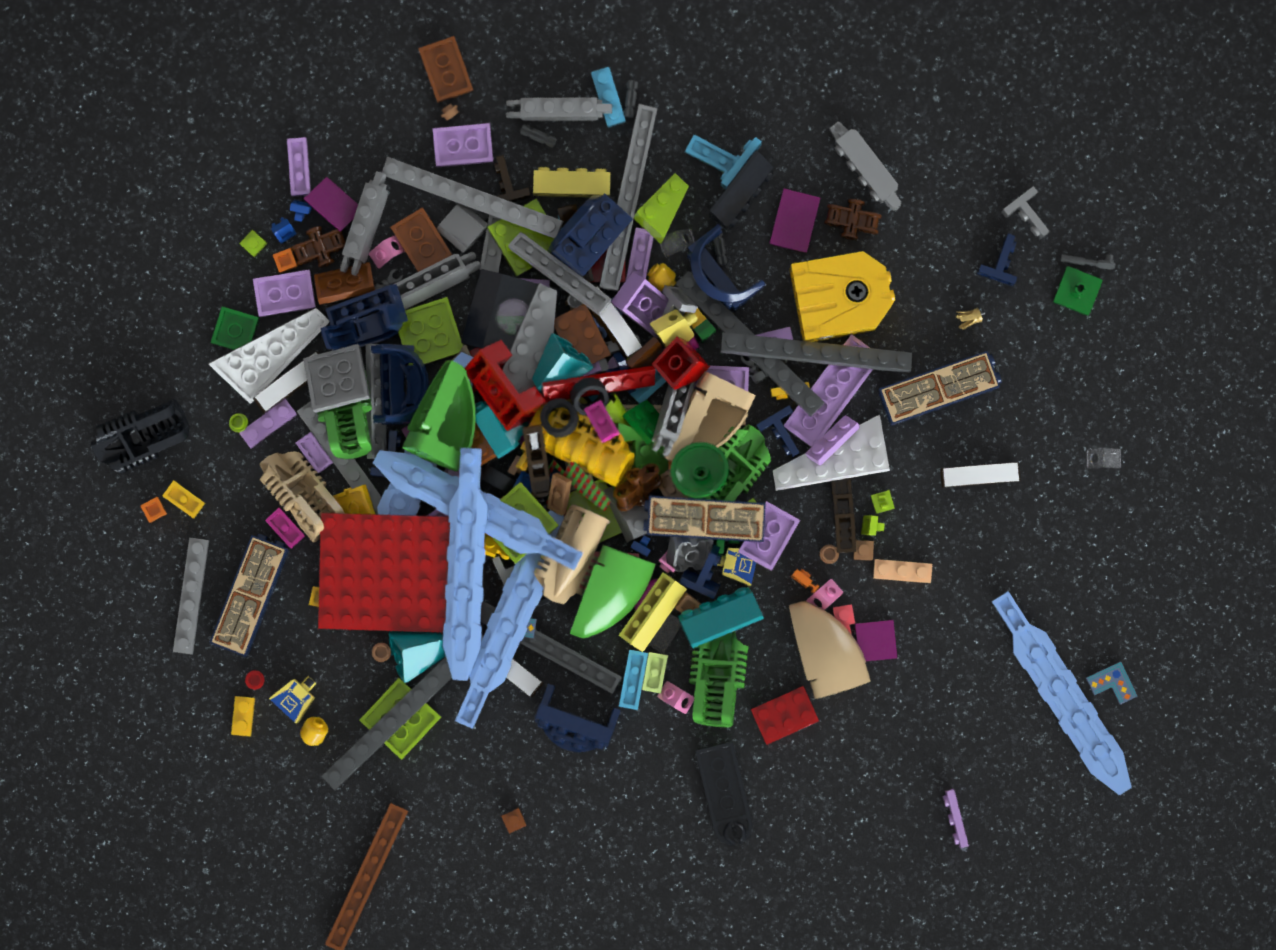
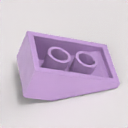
[611,272,669,338]

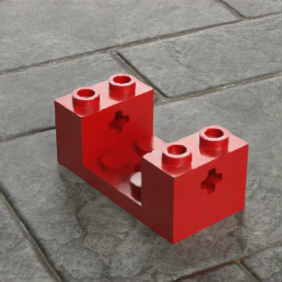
[464,340,546,431]

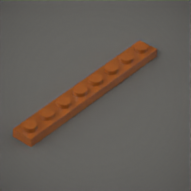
[325,803,408,950]

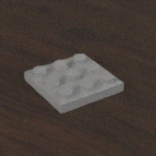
[303,344,370,413]

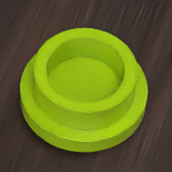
[229,413,248,432]

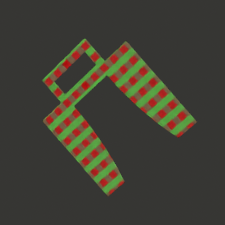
[543,459,611,530]

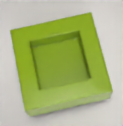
[240,230,267,257]

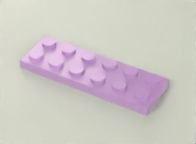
[784,334,873,447]

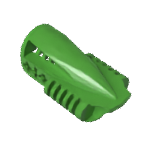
[317,370,372,459]
[688,424,771,501]
[689,631,748,727]

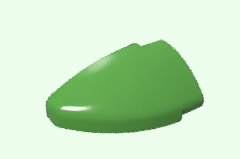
[402,360,476,472]
[570,545,656,638]

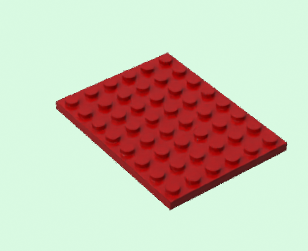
[318,513,450,632]

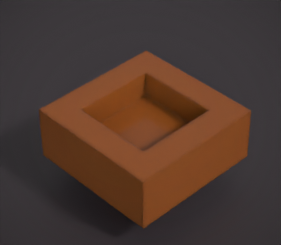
[501,808,527,834]

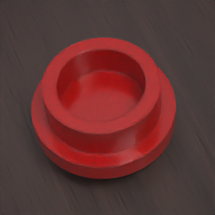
[245,670,265,690]

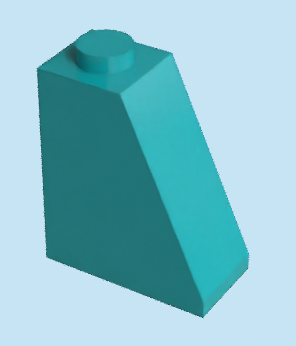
[532,333,593,393]
[475,401,530,459]
[389,631,446,683]

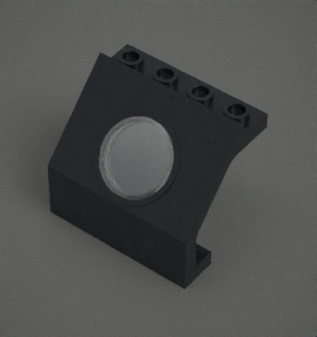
[461,269,562,351]

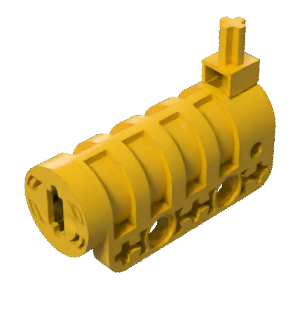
[516,402,635,488]

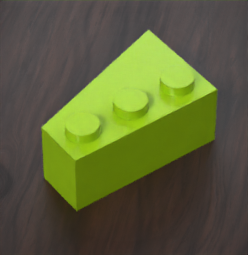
[634,173,689,244]

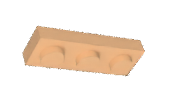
[873,559,932,583]

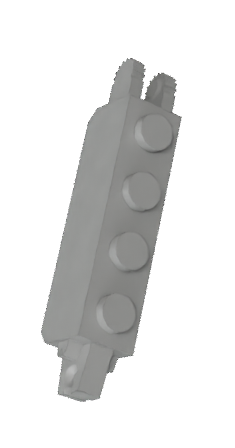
[506,98,612,121]
[829,121,901,211]
[340,171,388,276]
[393,252,481,310]
[652,382,695,456]

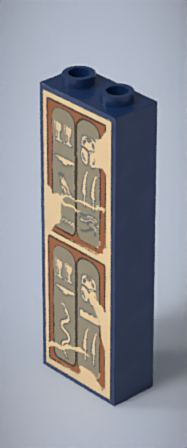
[878,351,1002,426]
[643,496,766,542]
[209,533,289,657]

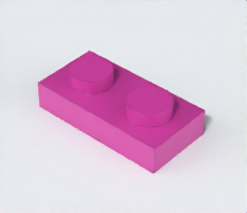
[584,400,620,443]
[265,508,305,549]

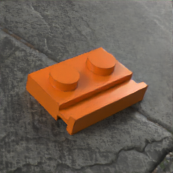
[791,569,819,594]

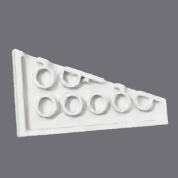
[209,308,330,404]
[773,415,890,491]

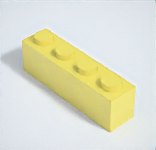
[533,167,610,197]
[619,573,687,652]

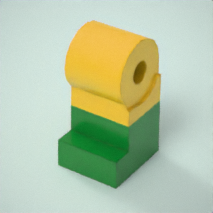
[683,308,716,342]

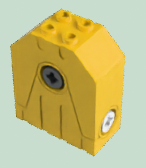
[789,251,895,342]

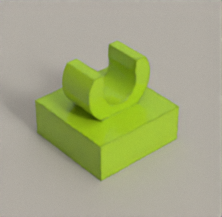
[871,490,895,514]
[861,515,885,536]

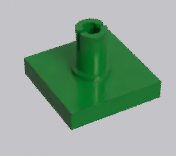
[1053,266,1103,316]

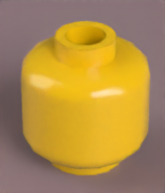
[647,263,676,292]
[300,717,328,746]

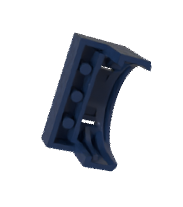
[548,193,633,277]
[687,224,766,312]
[320,284,408,349]
[371,344,429,425]
[535,684,621,752]

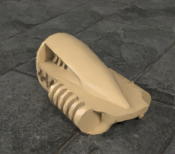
[260,451,344,542]
[533,505,610,604]

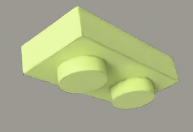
[642,652,668,693]

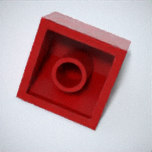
[652,336,710,390]

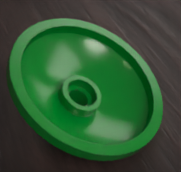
[671,442,729,498]

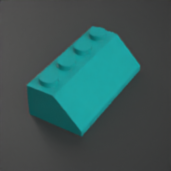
[678,587,764,648]

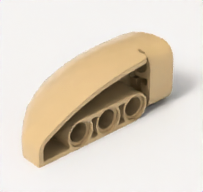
[664,372,756,461]
[789,601,871,699]

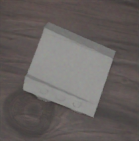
[436,203,489,253]
[666,536,713,572]

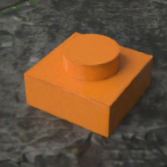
[273,248,298,273]
[141,497,167,523]

